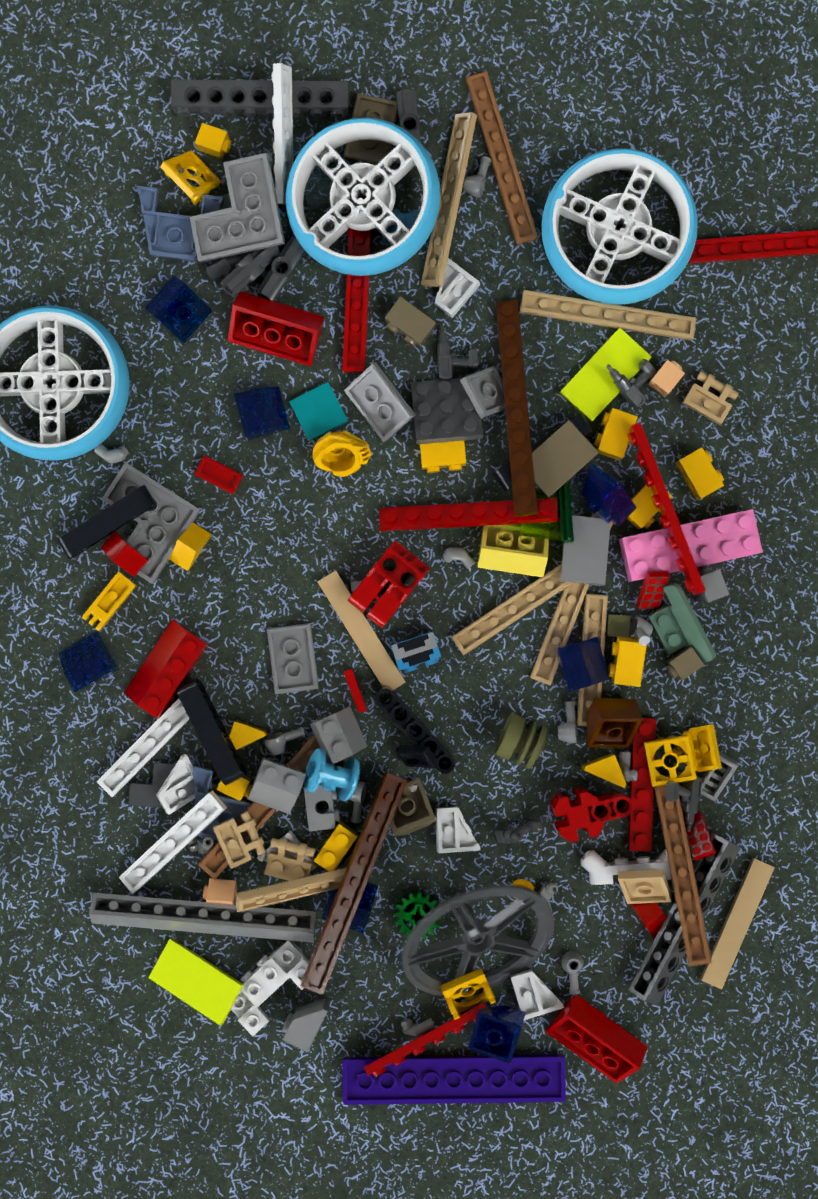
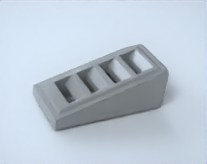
[701,751,738,802]

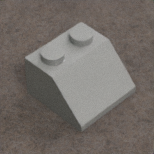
[310,706,367,764]
[247,757,306,814]
[282,998,330,1052]

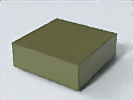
[606,614,631,637]

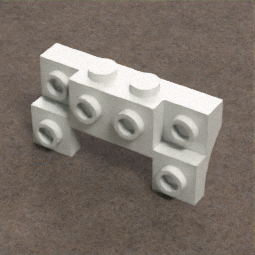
[231,940,309,1036]

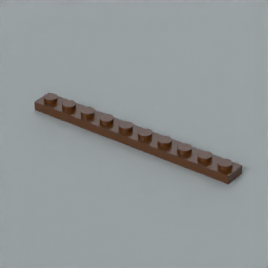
[496,299,538,517]
[300,772,407,995]

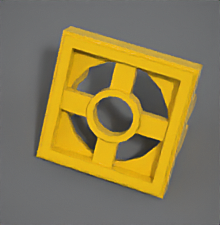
[161,150,221,205]
[644,734,697,787]
[440,968,496,1020]

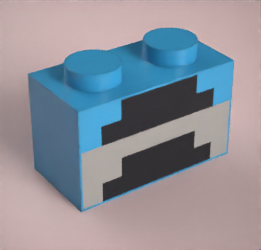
[391,631,441,673]

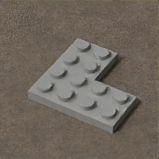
[190,153,285,262]
[102,462,201,584]

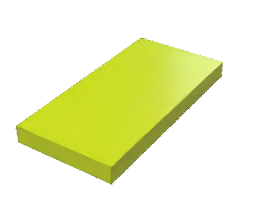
[560,328,652,422]
[148,938,244,1025]

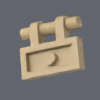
[682,371,739,425]
[213,811,266,869]
[265,838,316,881]

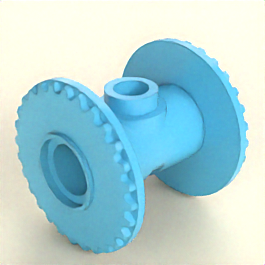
[304,749,360,801]

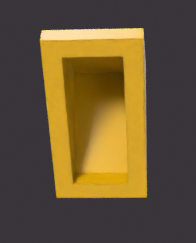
[169,523,212,571]
[229,720,268,750]
[582,753,626,788]

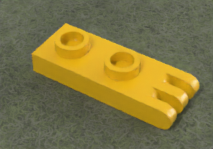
[82,571,137,632]

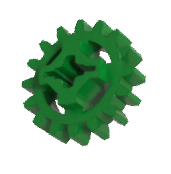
[394,890,442,940]

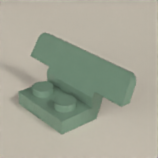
[647,583,716,663]

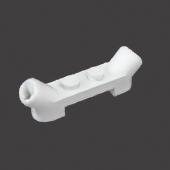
[581,849,672,885]

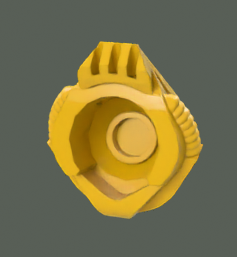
[312,430,372,477]

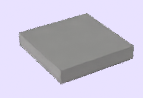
[460,366,505,419]

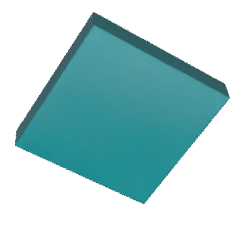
[289,382,348,442]

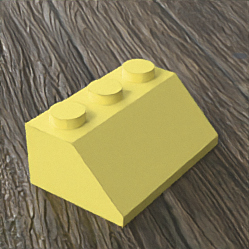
[478,524,549,577]

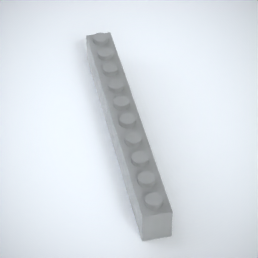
[89,893,316,943]

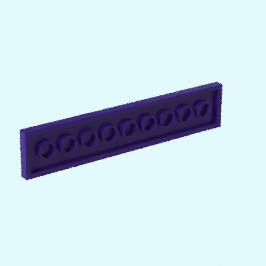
[343,1054,566,1105]

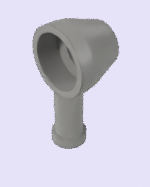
[464,156,491,198]
[630,616,653,646]
[558,701,577,743]
[263,727,305,755]
[350,781,367,823]
[561,951,583,995]

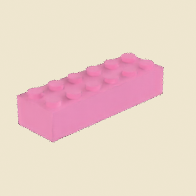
[619,509,763,582]

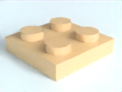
[618,868,672,904]

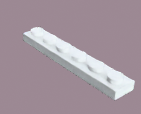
[272,63,293,205]
[97,698,190,797]
[119,791,227,894]

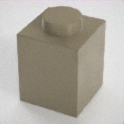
[666,647,704,680]

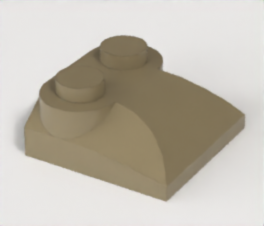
[390,778,436,837]

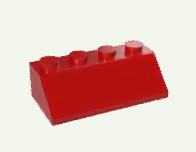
[228,291,325,367]
[124,619,210,718]
[545,995,648,1084]

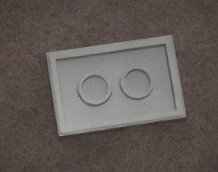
[344,362,416,442]
[560,515,611,586]
[267,623,319,694]

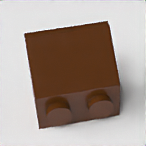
[586,698,643,748]

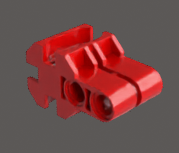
[347,540,430,628]
[550,787,633,843]

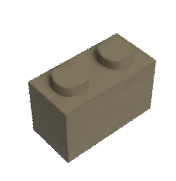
[385,296,436,348]

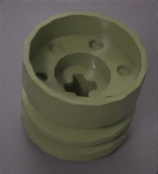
[494,712,548,770]

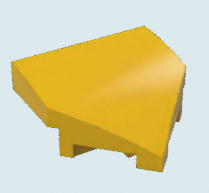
[672,724,722,772]

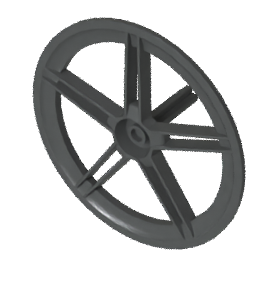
[402,885,554,996]

